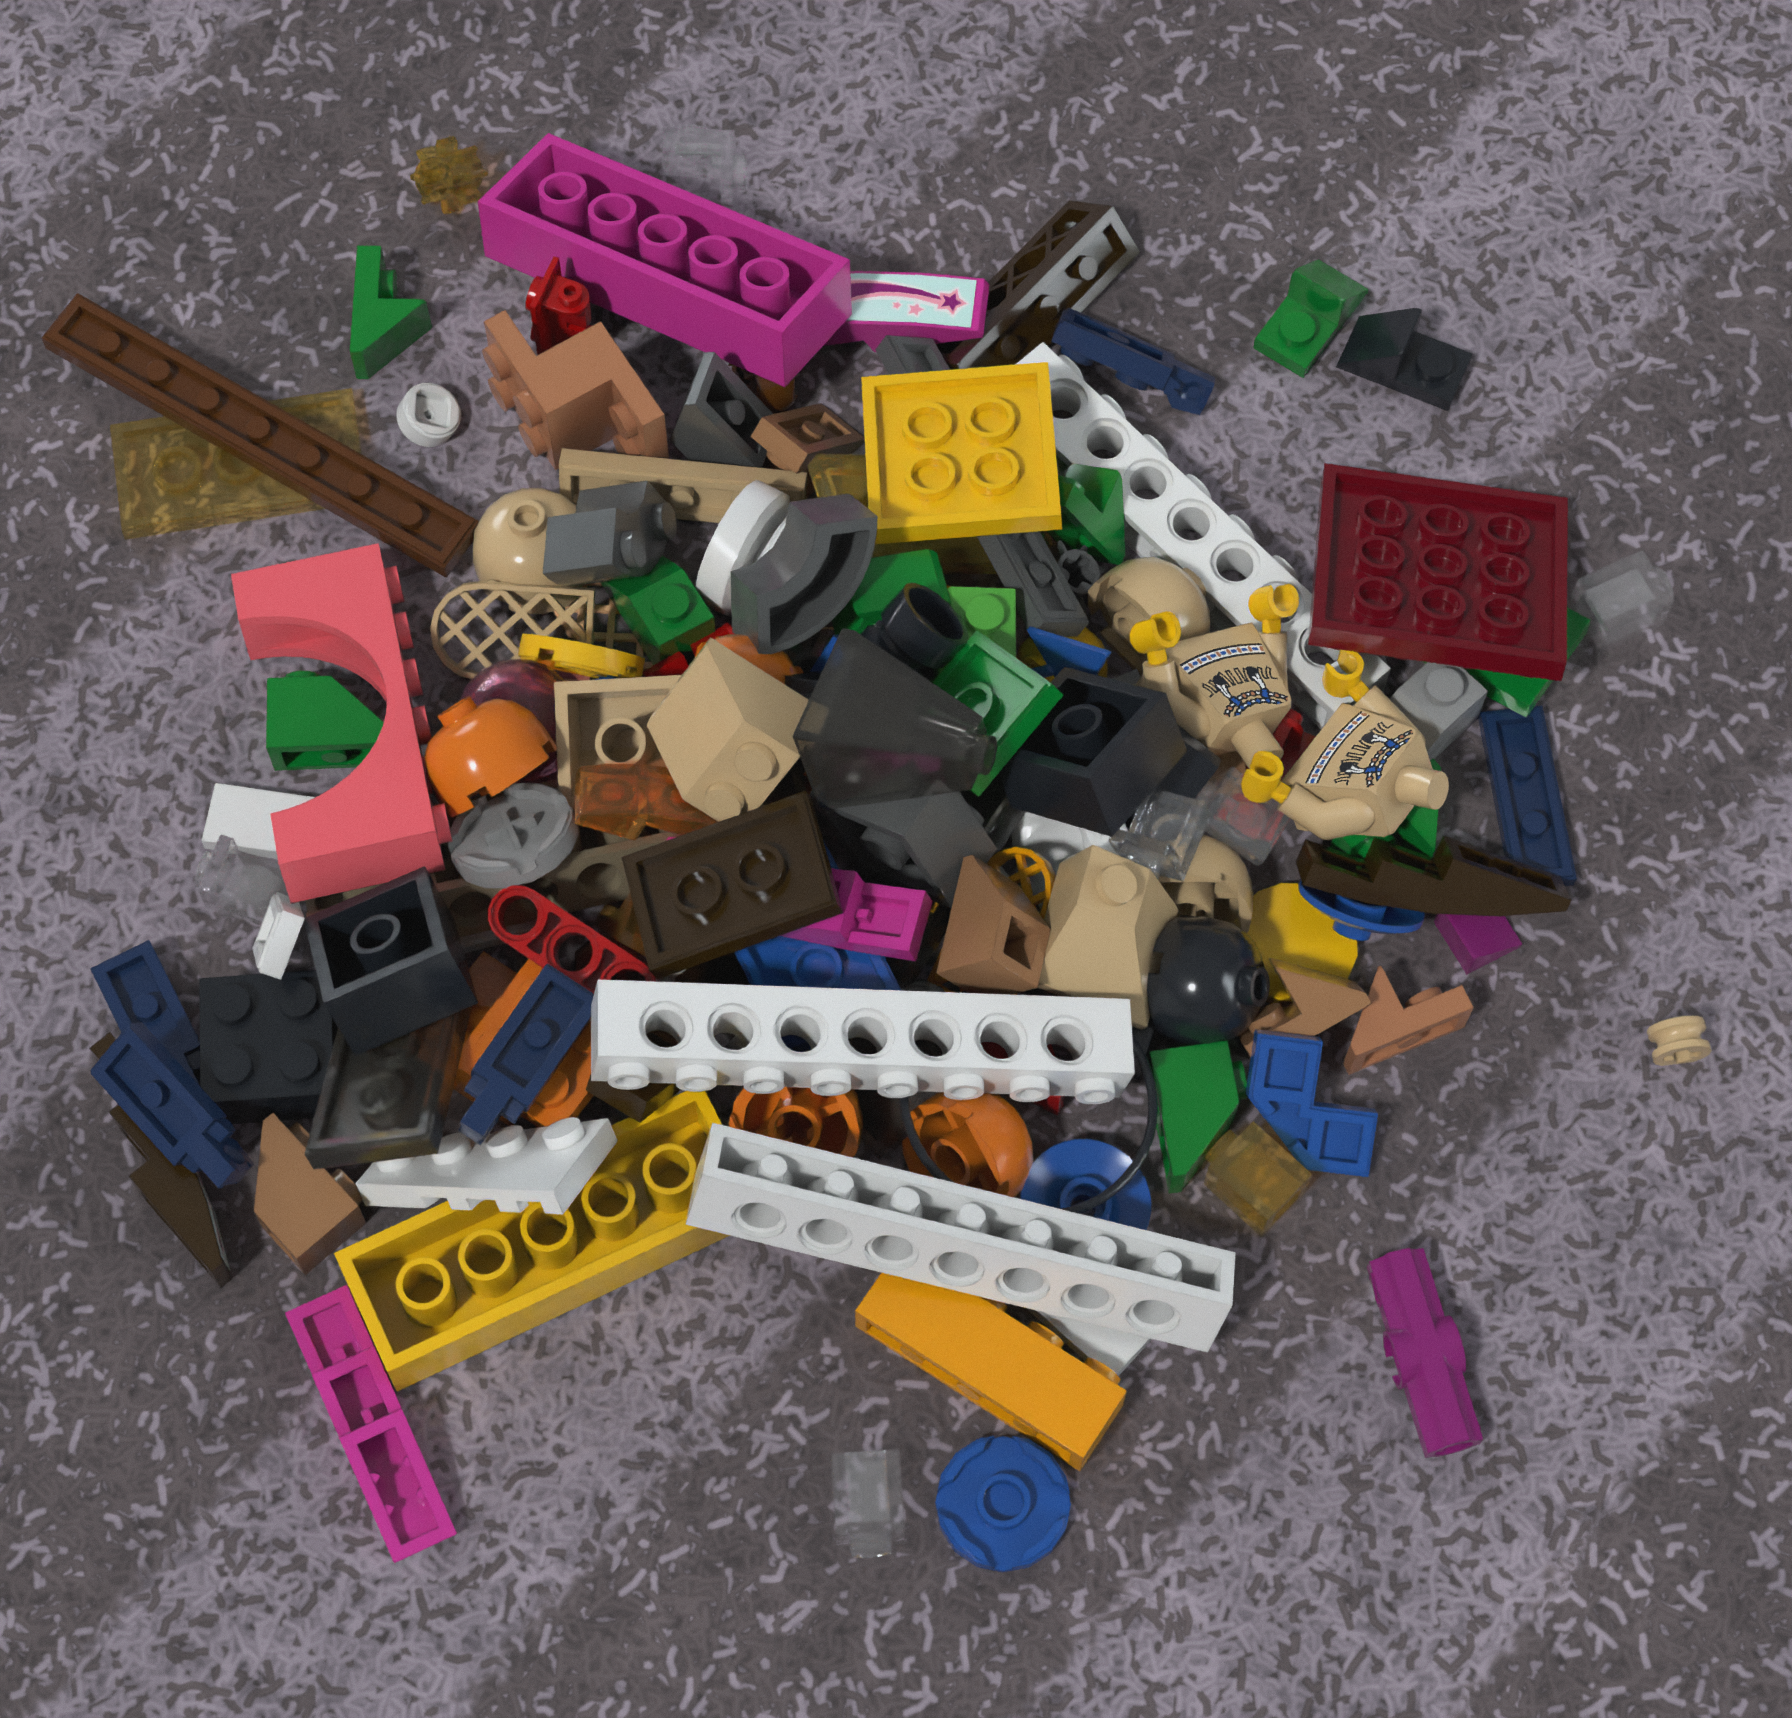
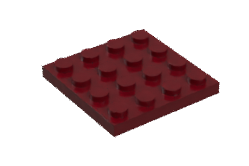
[1308,463,1568,681]

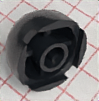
[1147,915,1270,1045]

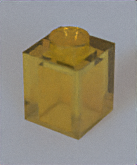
[1204,1121,1312,1237]

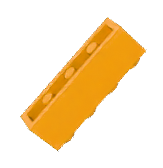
[855,1273,1127,1471]

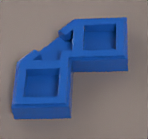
[1245,1029,1378,1177]

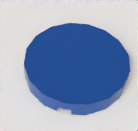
[935,1436,1071,1573]

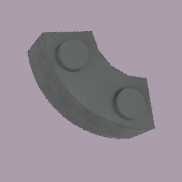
[543,481,677,586]
[730,494,878,654]

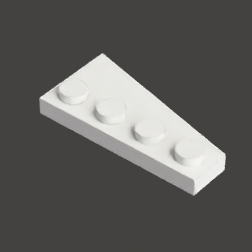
[355,1117,618,1215]

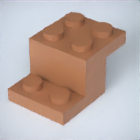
[482,310,669,470]

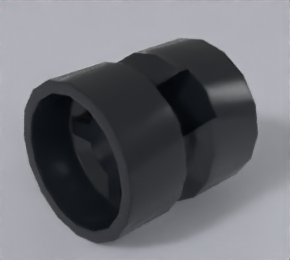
[846,583,969,706]

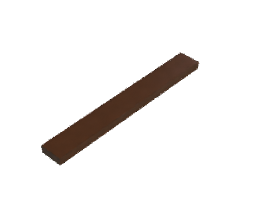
[42,293,479,578]

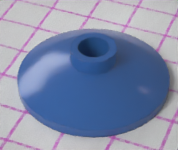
[1298,878,1425,941]
[1019,1139,1151,1230]

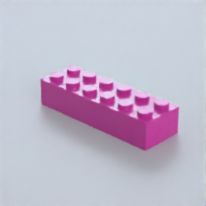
[478,133,852,387]

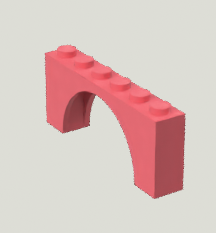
[231,543,453,903]

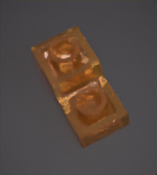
[575,764,717,841]

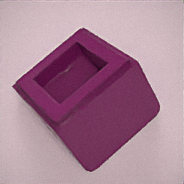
[1434,914,1522,975]

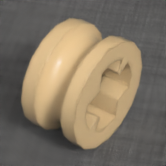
[1647,1016,1712,1066]

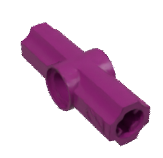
[1367,1247,1483,1458]

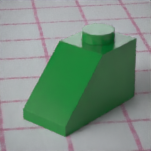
[601,555,715,665]
[266,671,384,771]
[1148,1040,1247,1194]

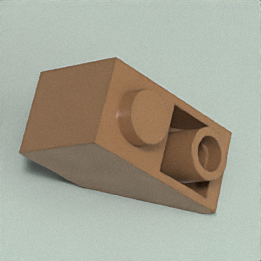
[936,855,1051,995]
[254,1113,366,1275]

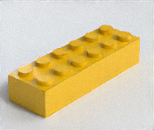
[334,1091,730,1392]

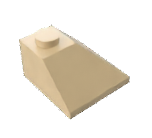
[1038,845,1178,1030]

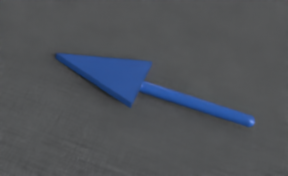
[1026,626,1112,678]

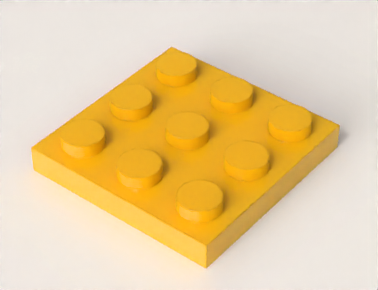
[861,362,1062,544]

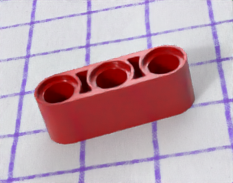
[488,885,660,994]

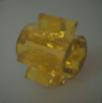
[410,136,488,214]

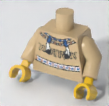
[1129,584,1299,769]
[1241,650,1449,840]

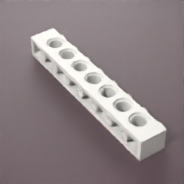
[1015,342,1391,729]
[591,979,1135,1104]
[686,1123,1236,1353]

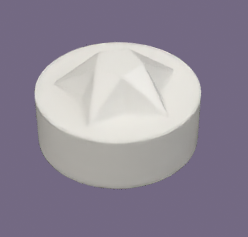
[396,383,461,447]

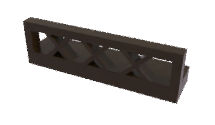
[936,200,1140,370]

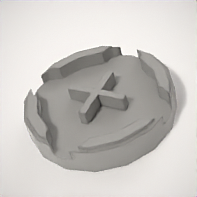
[448,783,578,888]

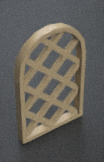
[430,580,595,686]

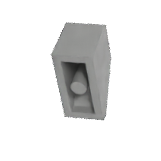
[1390,662,1488,760]

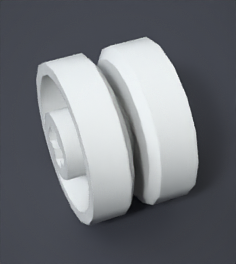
[695,480,790,616]

